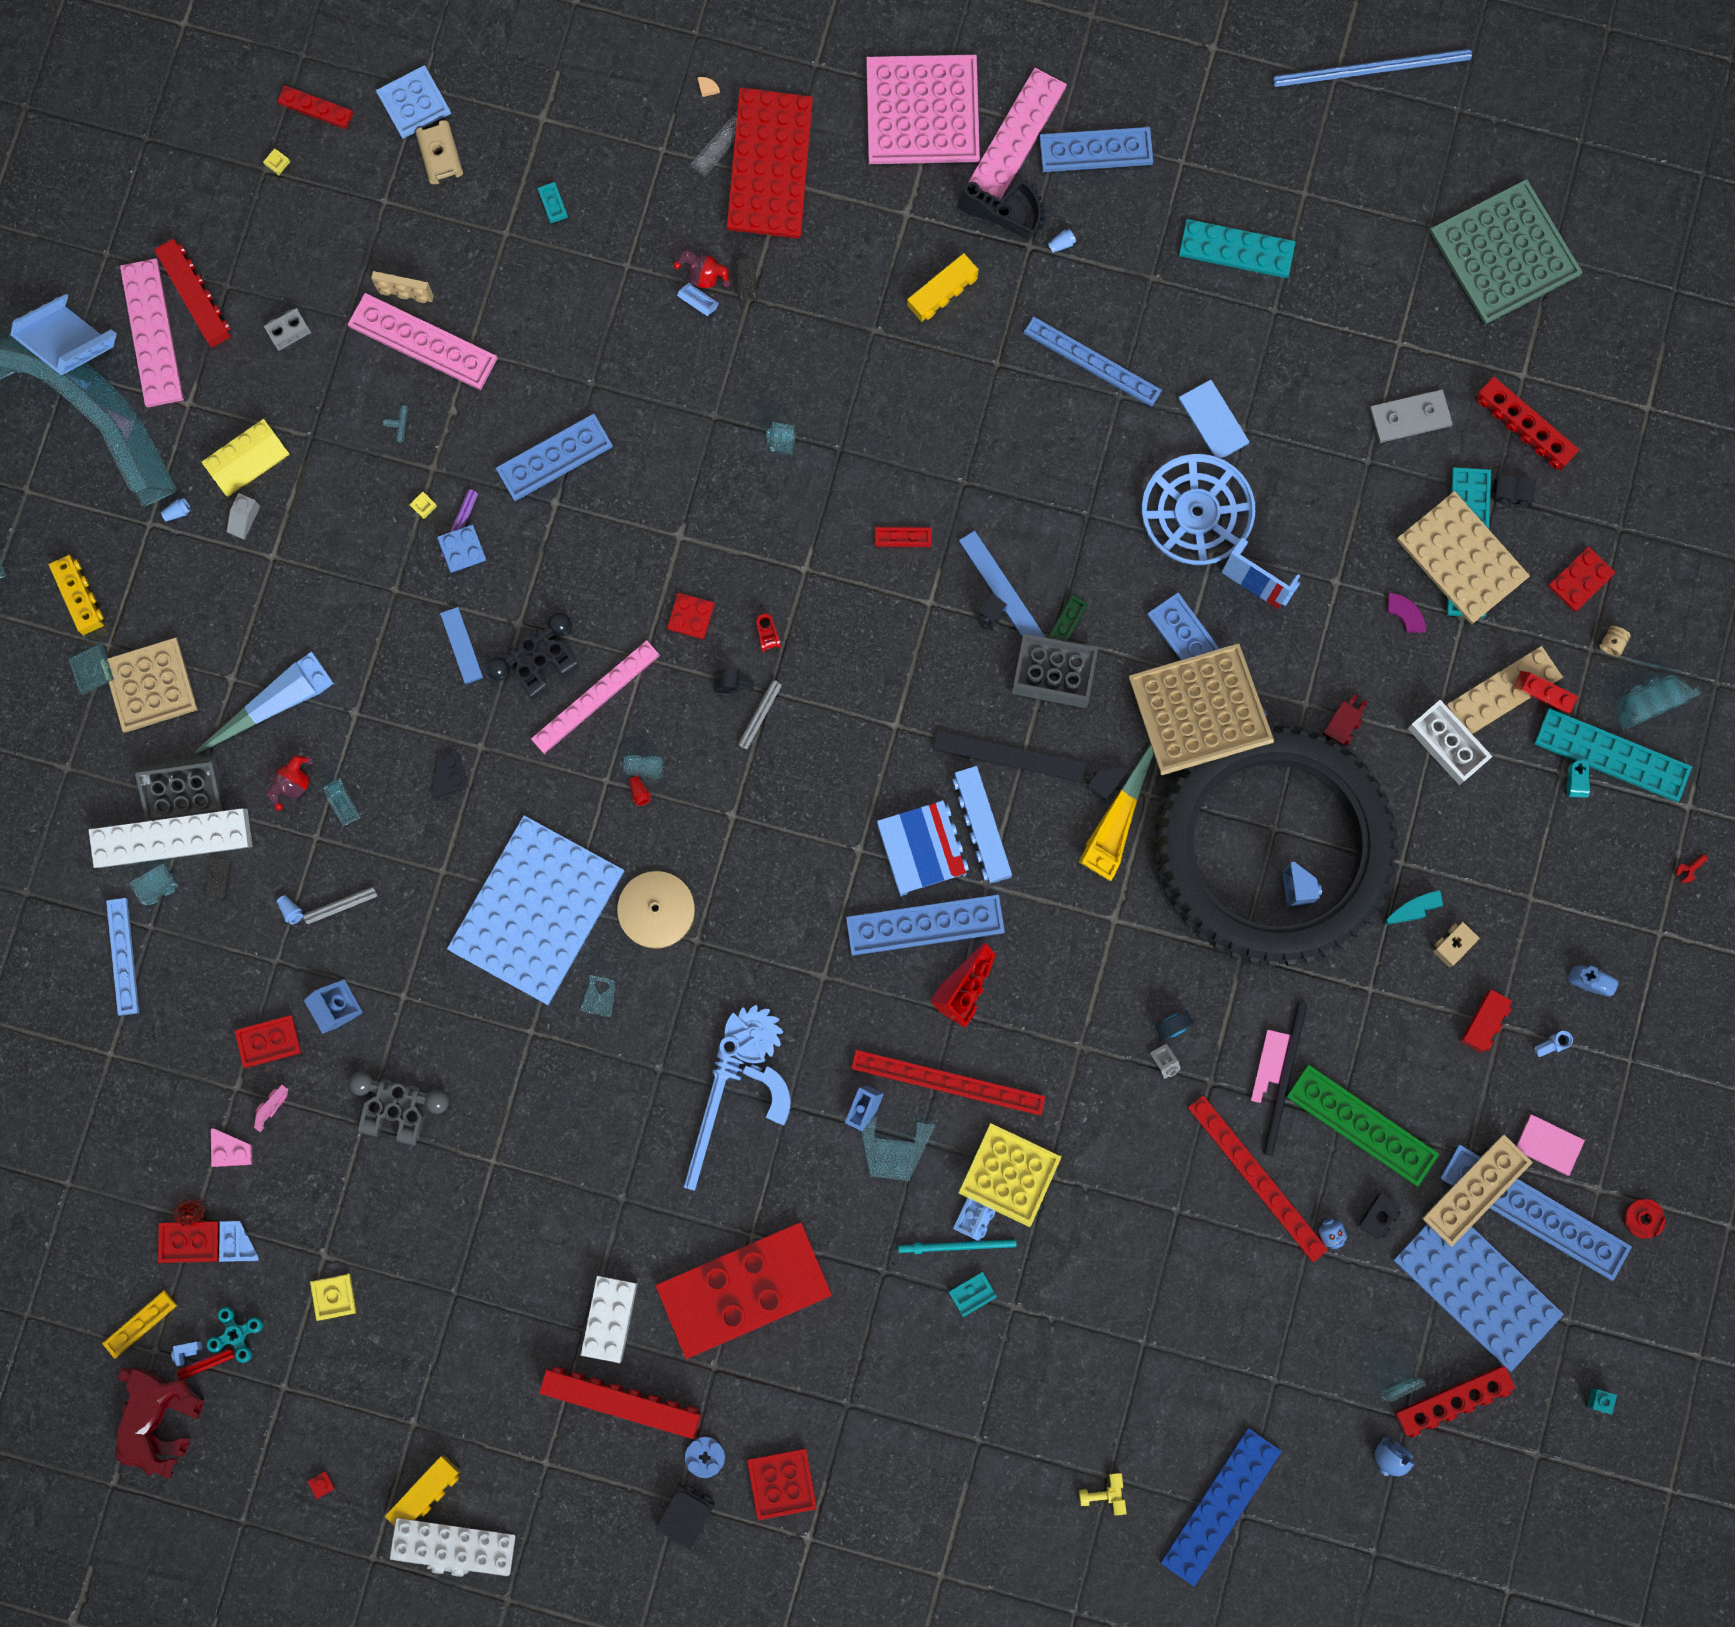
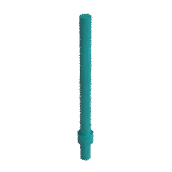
[898,1239,1016,1254]

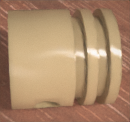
[1600,626,1631,657]

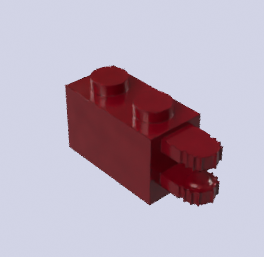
[1322,693,1368,746]

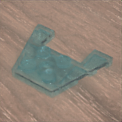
[861,1117,935,1181]

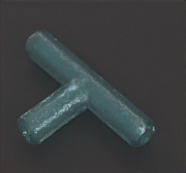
[383,405,408,443]

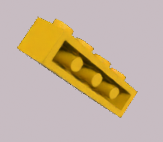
[907,253,979,322]
[48,555,104,635]
[385,1455,461,1526]

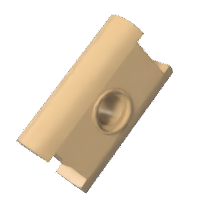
[415,121,463,184]

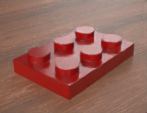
[1548,546,1616,613]
[235,1015,302,1068]
[158,1222,220,1263]

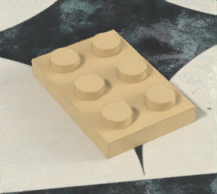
[371,271,434,303]

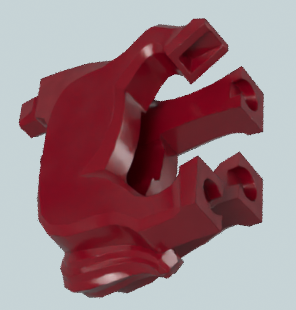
[115,1367,205,1479]

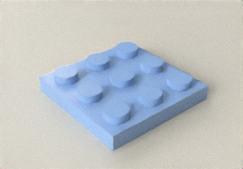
[376,65,451,139]

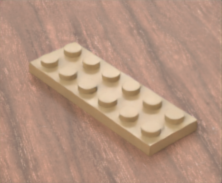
[1446,646,1563,734]
[1422,1135,1533,1247]

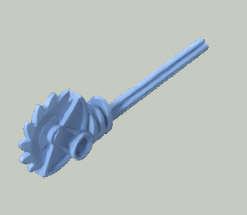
[684,1005,783,1191]

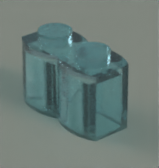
[623,755,664,779]

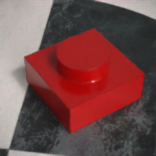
[307,1471,336,1499]

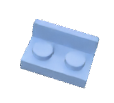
[953,1198,995,1241]

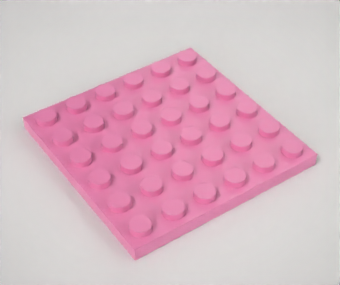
[867,55,980,164]

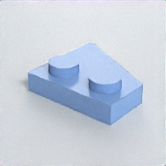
[219,1221,259,1262]

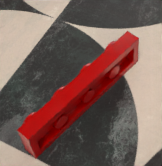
[277,85,353,129]

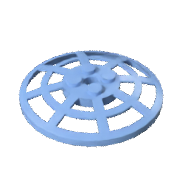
[1142,454,1255,565]

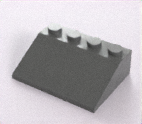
[1012,633,1098,708]
[135,755,223,822]

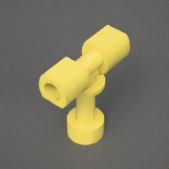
[1079,1473,1126,1515]

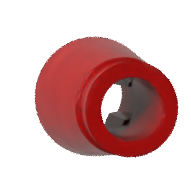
[629,776,651,806]

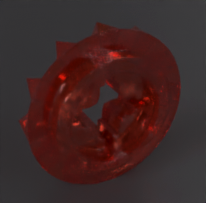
[173,1199,205,1227]

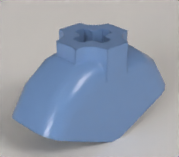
[1568,965,1618,996]

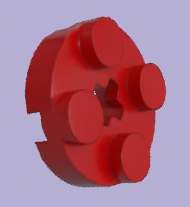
[1624,1199,1666,1239]

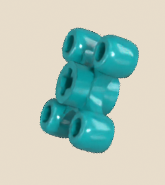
[206,1307,264,1363]

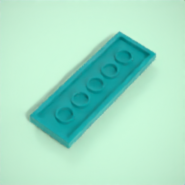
[1179,219,1296,278]

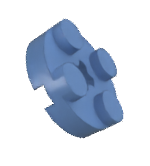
[685,1437,725,1478]

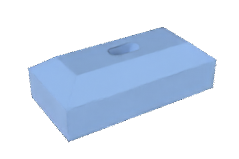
[677,283,719,316]

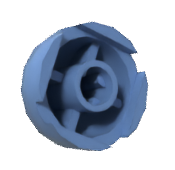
[1375,1437,1416,1476]

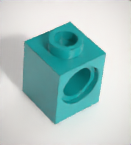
[1587,1388,1617,1415]

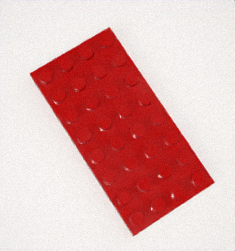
[727,88,813,239]

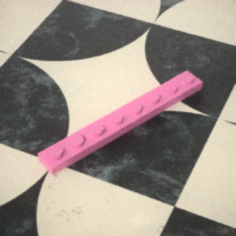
[531,641,660,754]

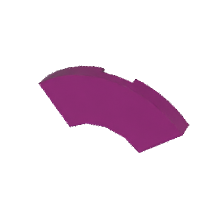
[1387,593,1426,633]

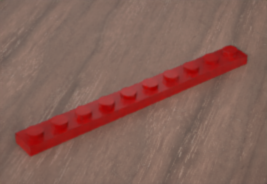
[851,1050,1046,1116]
[1188,1096,1328,1262]

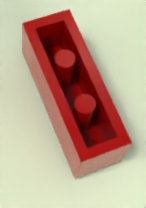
[1513,671,1578,714]
[1460,989,1512,1053]

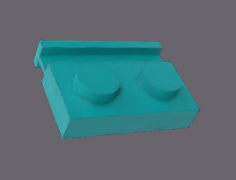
[949,1272,997,1317]

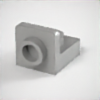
[1150,1043,1181,1079]

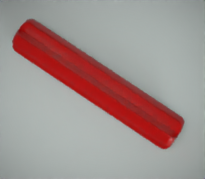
[177,1348,235,1379]

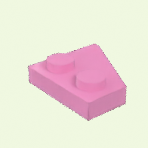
[254,1085,288,1132]
[211,1129,252,1167]

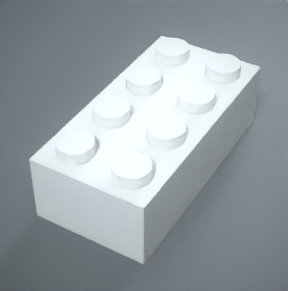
[1408,700,1492,785]
[581,1276,638,1363]

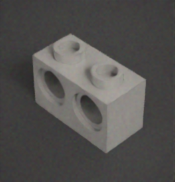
[264,308,311,351]

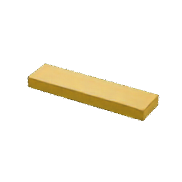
[102,1290,178,1359]

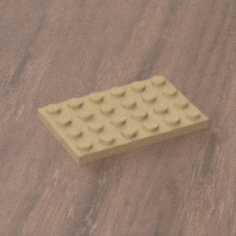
[1397,491,1530,625]

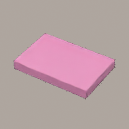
[1516,1115,1585,1176]

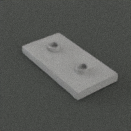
[1369,389,1453,443]

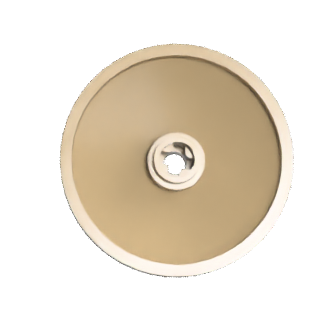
[617,871,695,949]

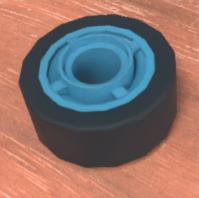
[1155,1010,1194,1040]

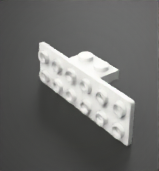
[390,1518,515,1576]

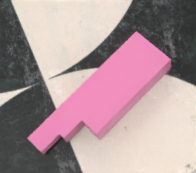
[1251,1030,1290,1103]

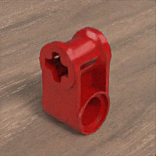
[756,614,781,652]

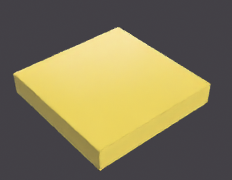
[310,1274,357,1321]

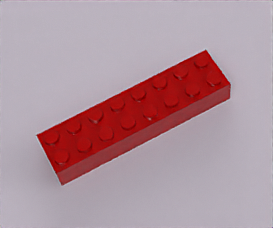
[539,1366,702,1439]

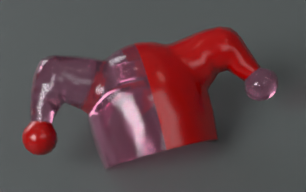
[673,250,731,288]
[267,755,314,811]

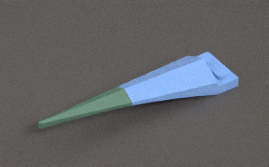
[195,652,334,754]

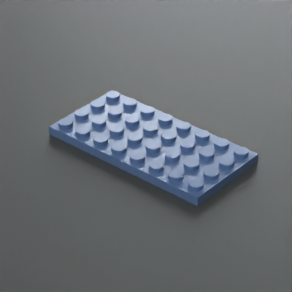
[1393,1224,1564,1372]

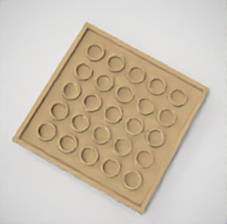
[1129,643,1274,775]

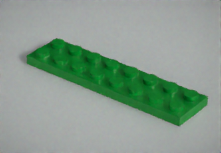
[1286,1065,1439,1187]

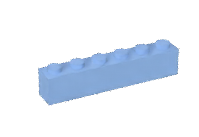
[952,766,1012,884]

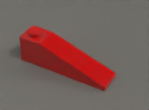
[930,943,995,1028]

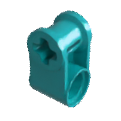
[1567,760,1590,798]

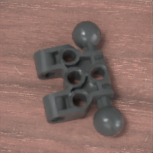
[349,1071,449,1146]

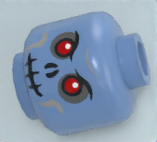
[1318,1218,1347,1249]

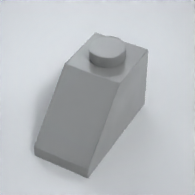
[227,493,260,540]

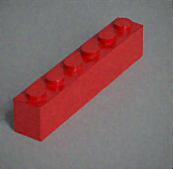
[154,239,231,348]

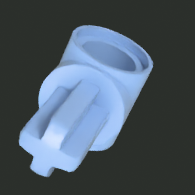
[1534,1031,1573,1057]

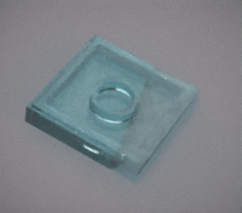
[69,644,114,695]
[1380,1377,1426,1402]

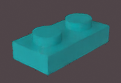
[538,182,568,223]

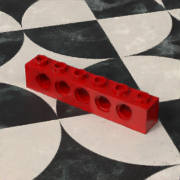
[1475,377,1579,471]
[1393,1365,1516,1438]

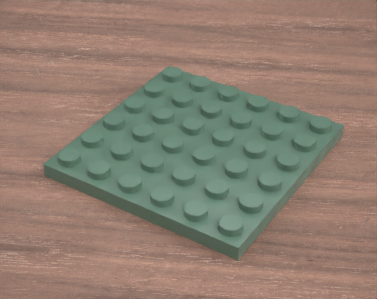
[1429,179,1583,325]

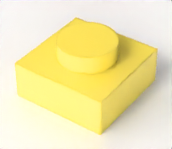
[263,148,290,176]
[410,492,437,519]

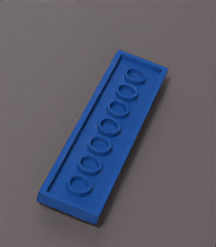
[1160,1428,1282,1587]

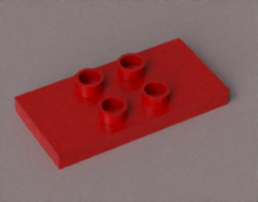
[655,1222,832,1359]

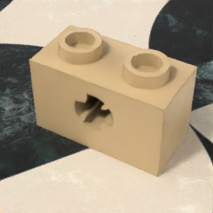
[1433,922,1480,968]

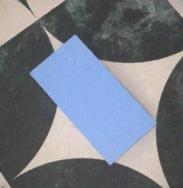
[1178,380,1249,459]

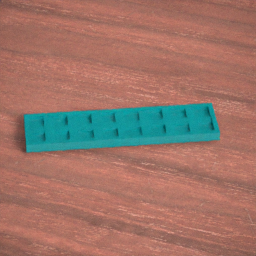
[1447,467,1491,618]
[1534,708,1692,802]

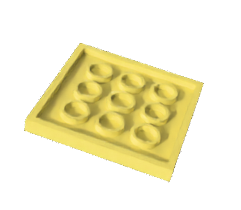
[959,1123,1061,1227]

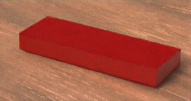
[875,527,932,547]

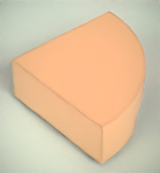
[698,77,720,97]

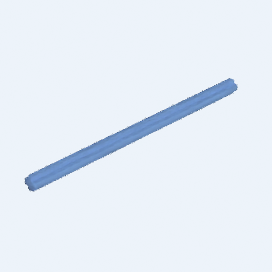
[1273,49,1472,87]

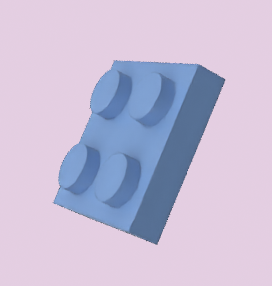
[437,525,486,573]

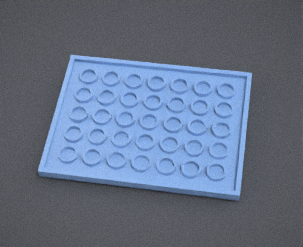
[447,816,625,1005]

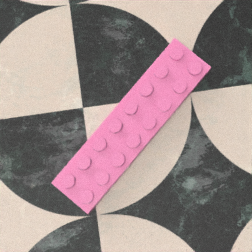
[968,68,1067,199]
[120,258,184,408]
[348,293,498,390]

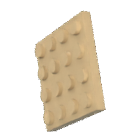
[103,638,198,733]

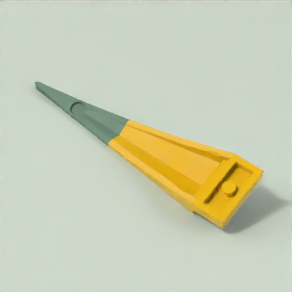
[1079,743,1154,881]

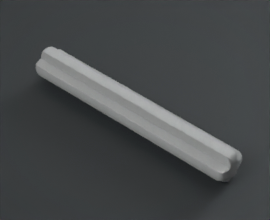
[738,680,781,749]
[303,887,377,924]

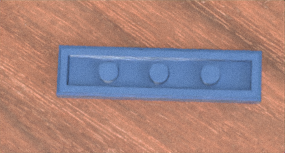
[440,607,483,684]

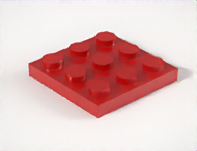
[747,1448,817,1520]

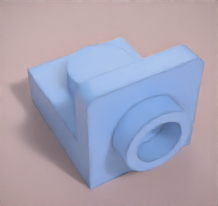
[171,1341,202,1366]

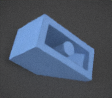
[845,1085,884,1131]

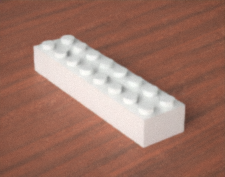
[89,809,253,868]

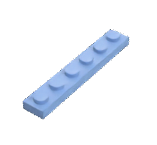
[106,898,139,1016]

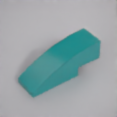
[1384,890,1443,925]

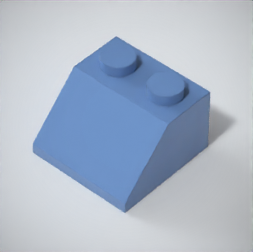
[304,979,363,1034]

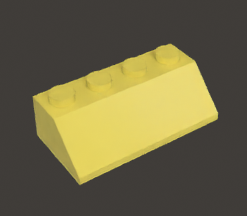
[202,419,290,497]

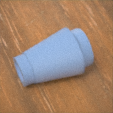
[1047,229,1076,253]
[161,498,191,522]
[277,895,303,924]

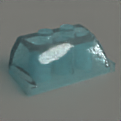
[1617,674,1702,731]

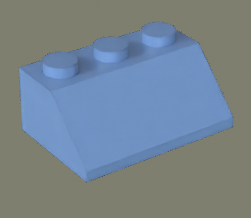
[1282,862,1322,908]

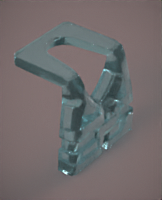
[581,975,616,1017]

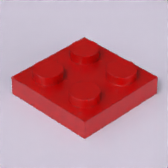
[667,593,715,640]

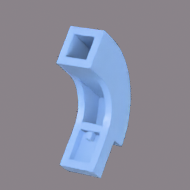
[743,1064,791,1126]

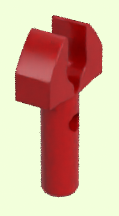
[1675,854,1708,883]

